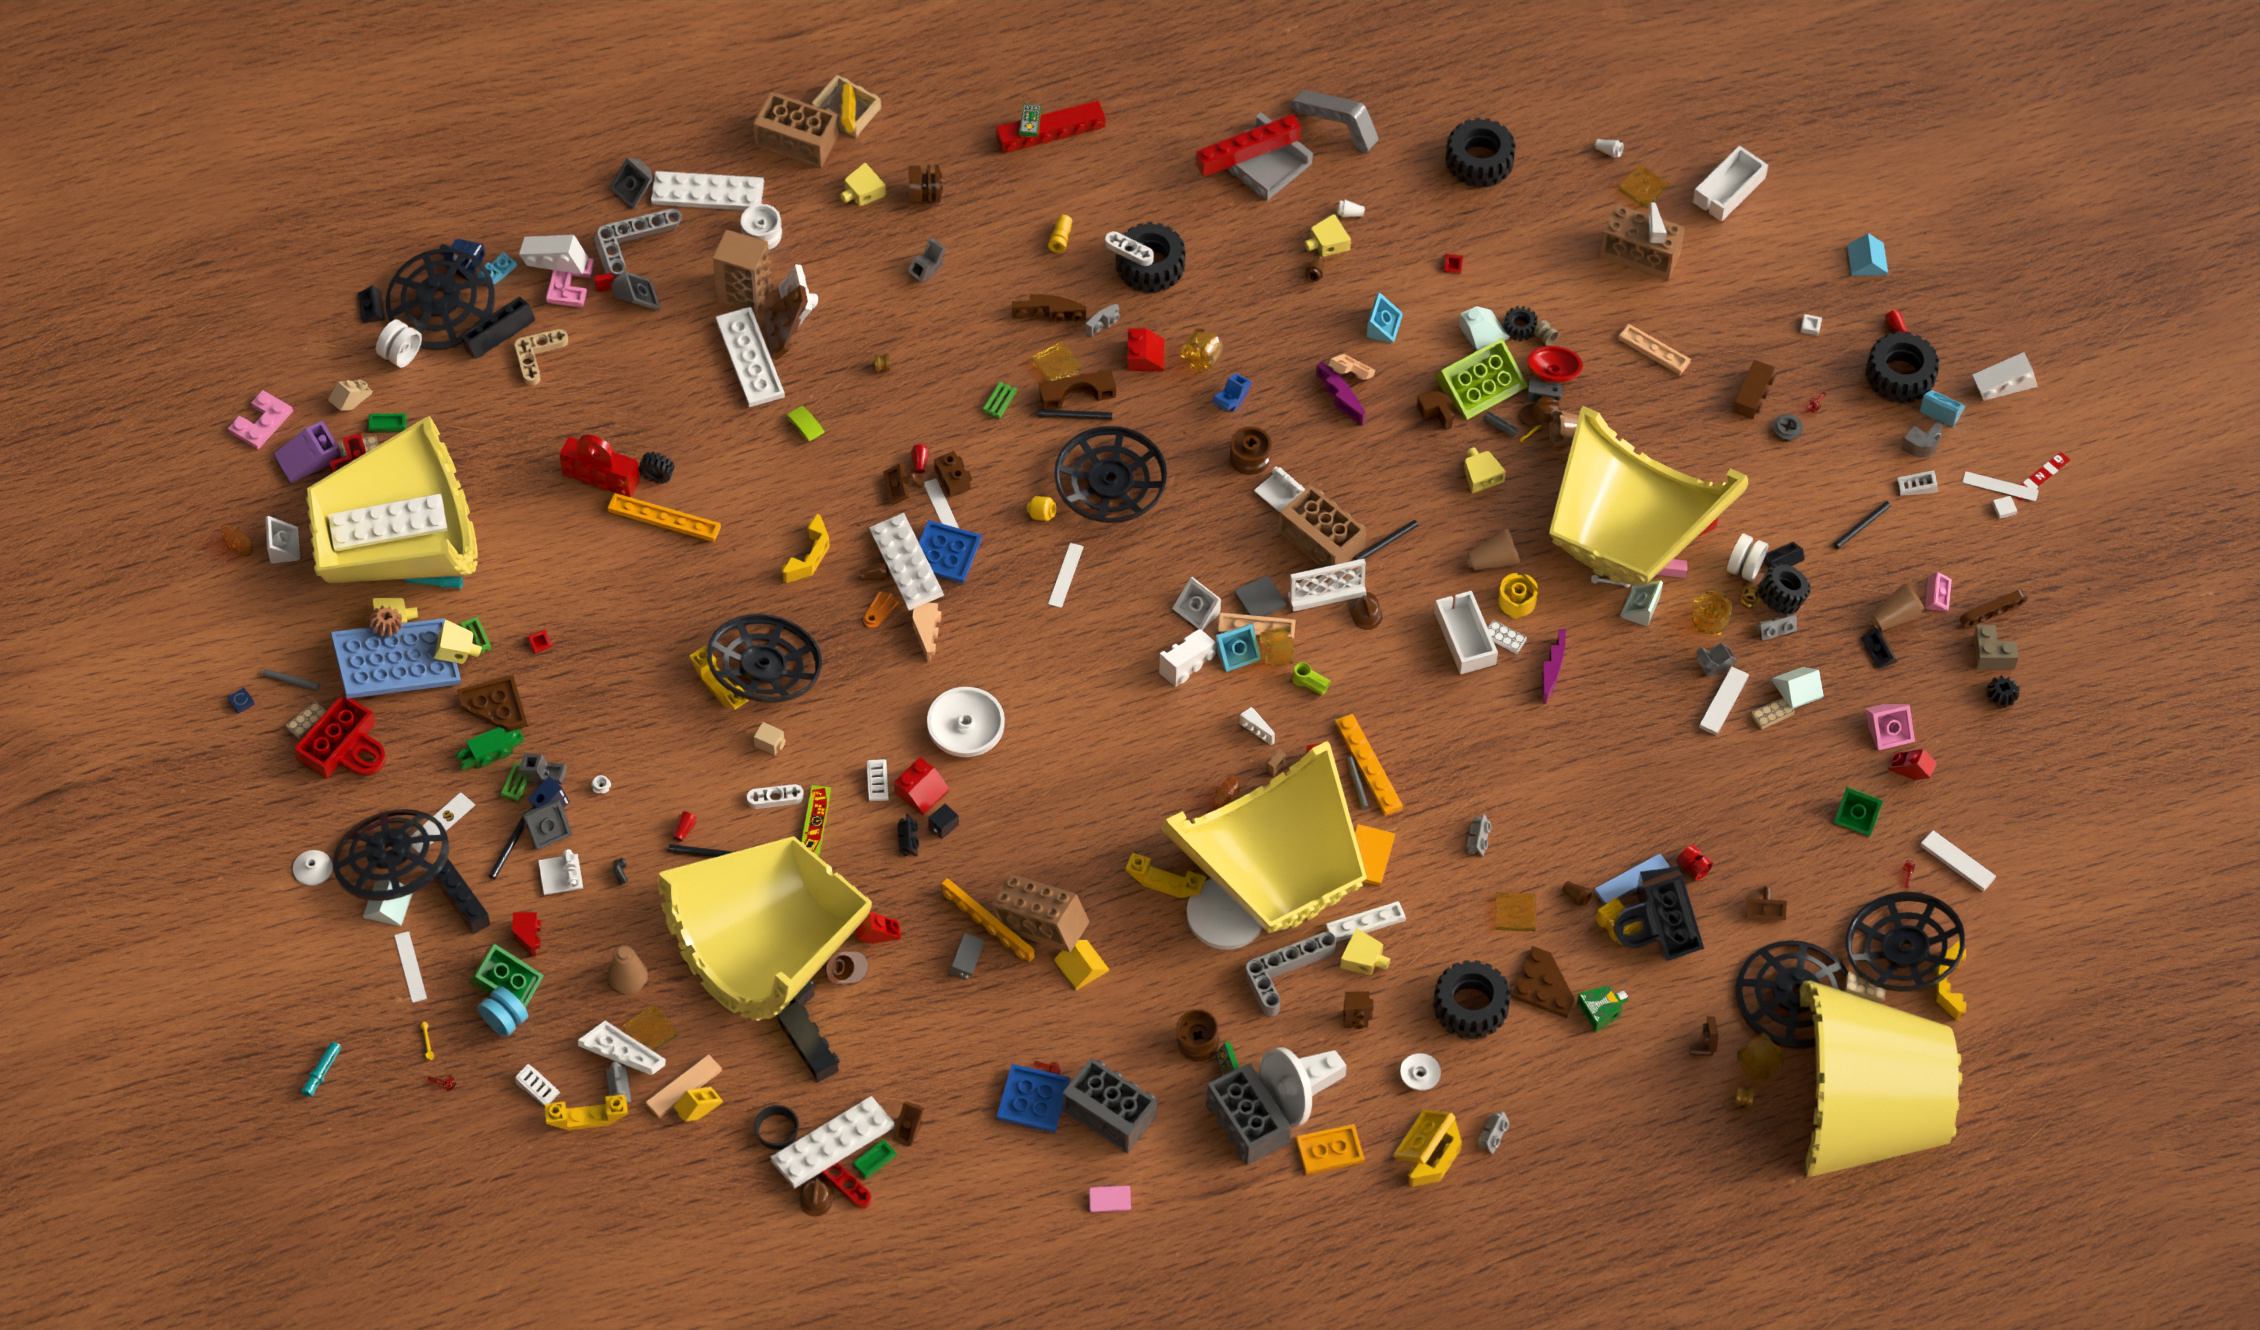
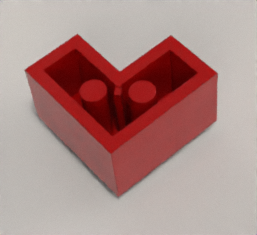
[328,433,366,473]

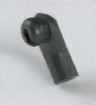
[613,858,628,885]

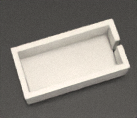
[1693,146,1768,222]
[1434,591,1498,675]

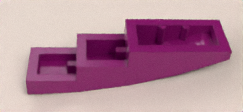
[1316,361,1366,426]
[1542,629,1566,704]

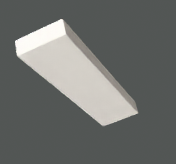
[1699,667,1749,736]
[1921,830,1996,892]
[1325,901,1406,942]

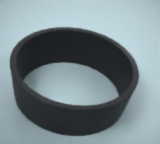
[754,1105,799,1149]

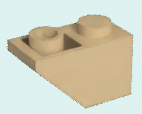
[328,380,373,411]

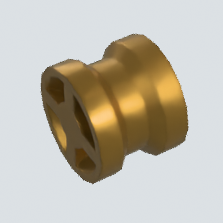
[874,353,890,372]
[1740,585,1760,609]
[1735,1086,1754,1109]

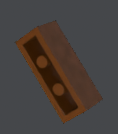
[1732,360,1776,419]

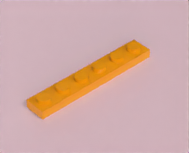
[608,493,721,542]
[1335,714,1403,816]
[942,878,1035,963]

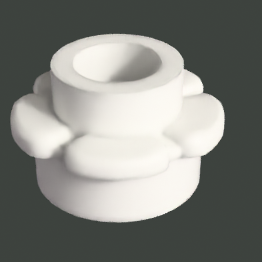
[592,775,611,794]

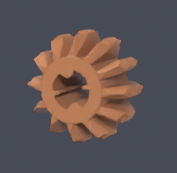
[370,605,402,638]

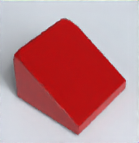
[1443,254,1464,274]
[526,629,553,654]

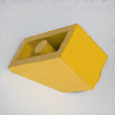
[674,1087,723,1122]

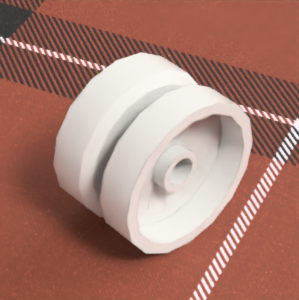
[741,204,782,250]
[376,320,422,368]
[1727,533,1768,582]

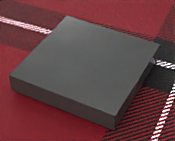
[1235,575,1287,617]
[522,799,572,850]

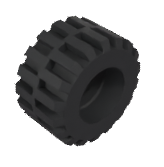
[1758,563,1811,615]

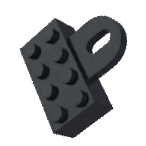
[1614,870,1704,961]

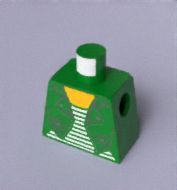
[1577,985,1628,1033]

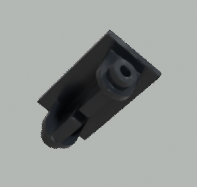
[897,814,919,856]

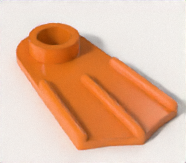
[863,591,899,628]

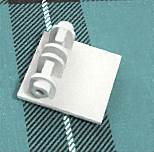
[1254,467,1305,513]
[539,850,583,895]

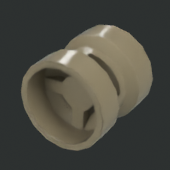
[1533,320,1559,346]

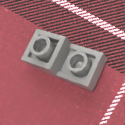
[1086,304,1120,337]

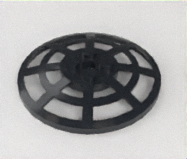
[386,248,495,350]
[1054,426,1167,523]
[707,614,822,703]
[333,809,450,901]
[1845,892,1965,992]
[1736,940,1853,1049]

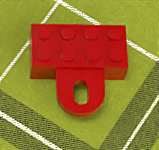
[559,434,640,498]
[294,693,386,779]

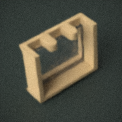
[812,75,881,138]

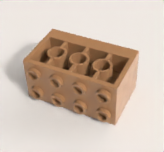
[754,92,839,168]
[1600,204,1685,280]
[713,230,773,313]
[1278,485,1366,575]
[991,874,1090,952]

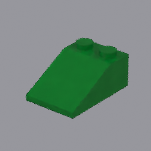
[468,944,544,1008]

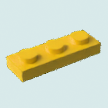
[840,83,856,132]

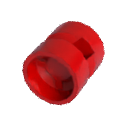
[1676,844,1714,881]

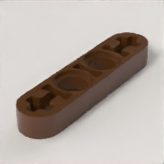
[1959,589,2028,629]

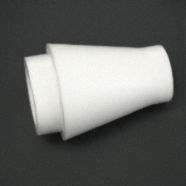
[1595,139,1623,158]
[1337,200,1365,217]

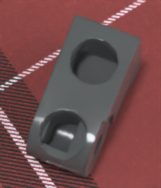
[1527,377,1563,402]

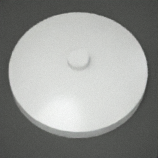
[927,687,1005,757]
[1187,879,1263,950]
[1259,1047,1312,1128]

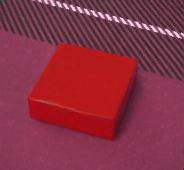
[594,273,614,292]

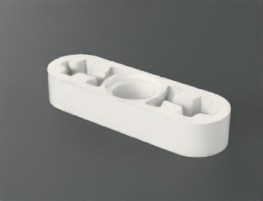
[1105,232,1154,266]
[747,784,804,809]

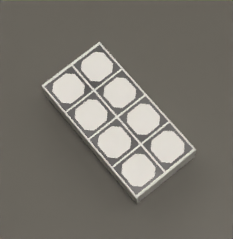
[1488,620,1527,654]

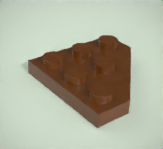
[764,285,808,360]
[457,675,528,731]
[1511,946,1574,1018]

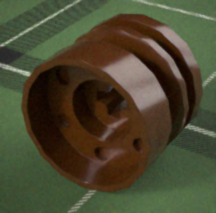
[908,164,943,204]
[1176,1009,1220,1062]

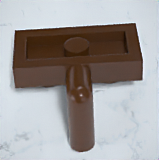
[883,464,925,505]
[1746,886,1787,920]
[1690,1016,1718,1056]

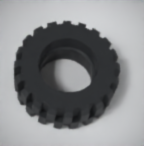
[1446,118,1516,187]
[1116,222,1186,293]
[1866,332,1939,404]
[1433,960,1511,1039]

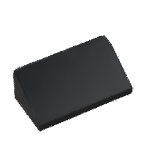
[358,285,385,323]
[1763,542,1805,569]
[1861,628,1898,669]

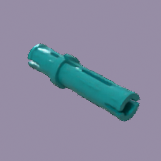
[404,576,463,589]
[301,1042,342,1097]

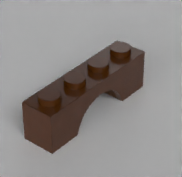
[1039,369,1116,410]

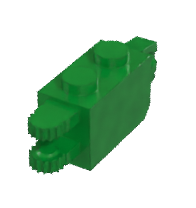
[455,727,524,770]

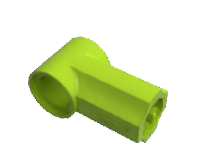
[1292,662,1331,696]

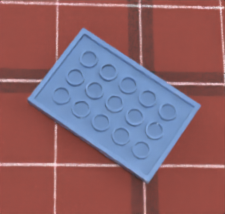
[331,618,461,699]

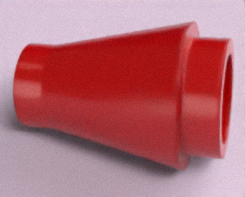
[1884,309,1908,334]
[911,444,929,474]
[673,811,697,842]

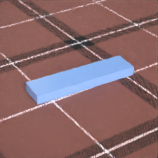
[1594,854,1671,905]

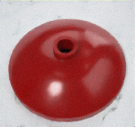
[1527,346,1583,383]

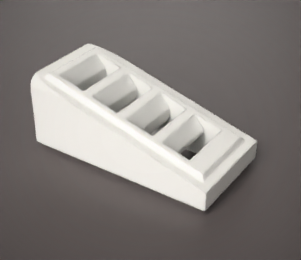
[1649,202,1666,243]
[1897,470,1939,495]
[1239,707,1275,745]
[867,759,889,801]
[515,1064,560,1106]

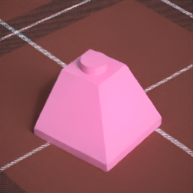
[1865,704,1915,750]

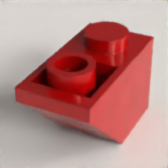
[1888,749,1937,780]
[512,912,542,957]
[855,912,901,944]

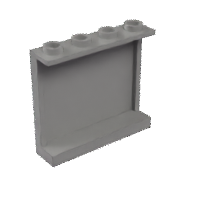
[1227,112,1313,201]

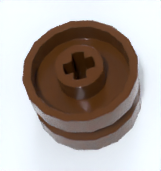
[1230,426,1272,475]

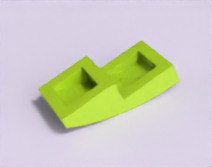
[787,406,825,441]

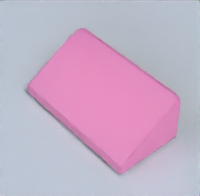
[1657,559,1687,578]
[1925,572,1952,612]
[1089,1186,1131,1212]

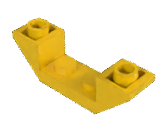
[781,514,830,583]
[689,646,749,710]
[1126,853,1206,898]
[1936,941,1966,1021]
[545,1094,628,1130]
[1408,1119,1462,1187]

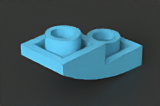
[476,252,518,284]

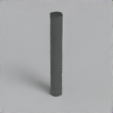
[263,669,320,691]
[1346,757,1369,810]

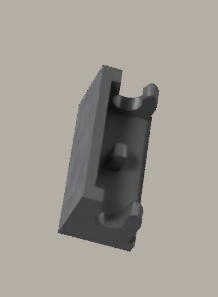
[949,933,984,980]

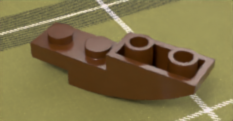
[1012,294,1086,322]

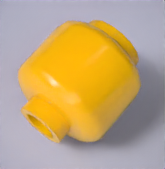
[1027,496,1056,521]

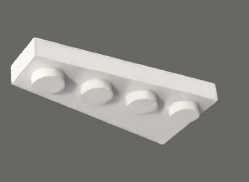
[578,1021,666,1075]

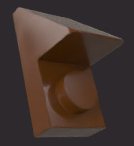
[892,1101,924,1146]

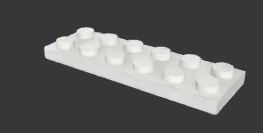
[652,171,764,210]
[716,307,785,407]
[328,494,448,552]
[869,513,944,610]
[771,1096,895,1188]

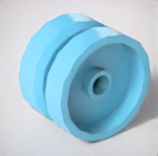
[477,986,529,1037]

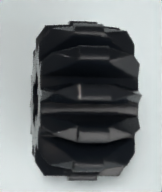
[1987,675,2020,708]

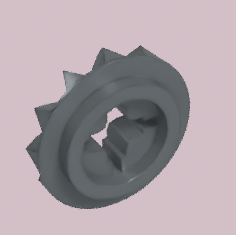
[1773,414,1803,441]

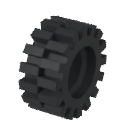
[1504,306,1538,341]
[638,452,675,484]

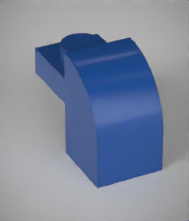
[1212,373,1252,412]

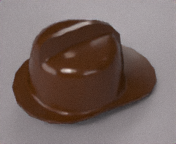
[1519,397,1562,426]
[1348,591,1382,630]
[822,951,868,984]
[800,1173,834,1217]

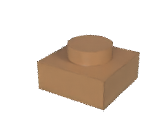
[1267,750,1286,777]

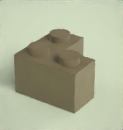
[1973,625,2018,670]

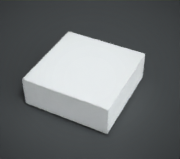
[1800,314,1822,336]
[1992,496,2017,519]

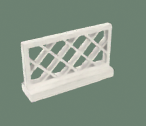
[1288,559,1366,612]

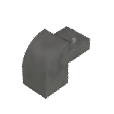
[908,238,947,282]
[1902,422,1943,457]
[1696,642,1738,676]
[519,753,568,786]

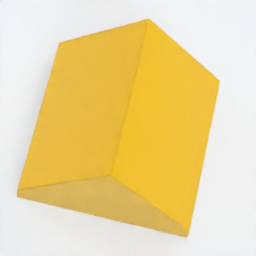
[1054,940,1109,990]

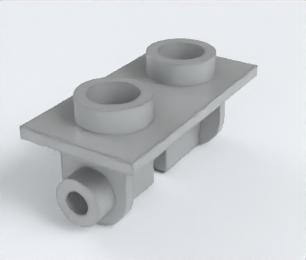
[1756,614,1797,641]
[1466,814,1491,857]
[606,1062,631,1103]
[1477,1111,1509,1155]

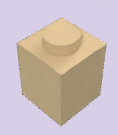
[754,722,786,755]

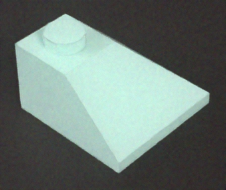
[1459,306,1509,351]

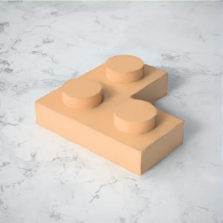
[1329,354,1376,380]

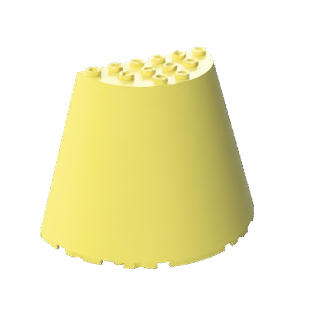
[1549,406,1748,586]
[306,416,478,583]
[1162,741,1367,933]
[658,836,872,1021]
[1800,981,1962,1177]

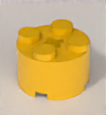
[1498,573,1538,619]

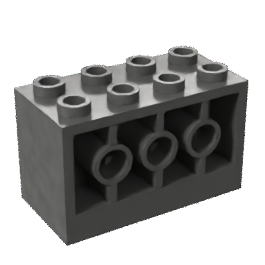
[1063,1058,1157,1153]
[1206,1063,1291,1165]

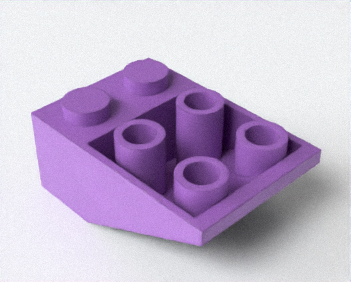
[274,421,341,483]

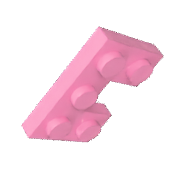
[546,258,594,307]
[228,390,293,450]

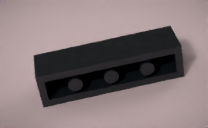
[459,296,536,359]
[434,859,490,935]
[777,1001,840,1083]

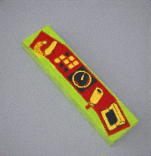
[801,785,831,857]

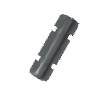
[1484,411,1518,437]

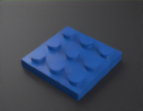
[919,520,982,584]
[997,1064,1070,1133]

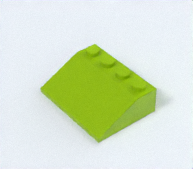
[1434,338,1528,420]

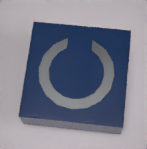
[227,688,255,714]

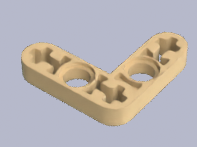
[515,329,568,386]

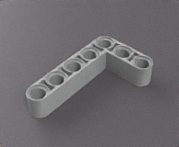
[1290,90,1379,153]
[594,209,682,280]
[1245,932,1336,1017]

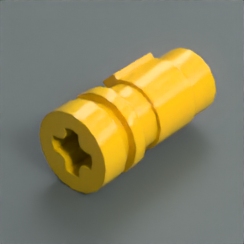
[1048,215,1072,253]

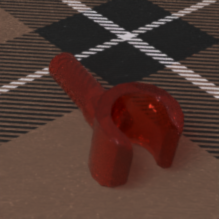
[1808,392,1826,413]
[1902,860,1916,888]
[1034,1060,1061,1075]
[427,1075,457,1091]

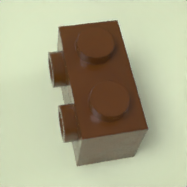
[934,451,972,497]
[1343,991,1374,1029]

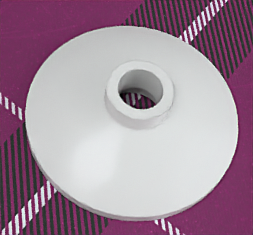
[293,850,333,886]
[1401,1053,1441,1091]

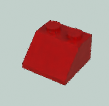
[1127,328,1164,371]
[894,757,949,816]

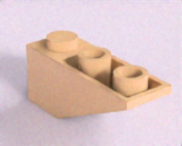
[913,602,941,662]

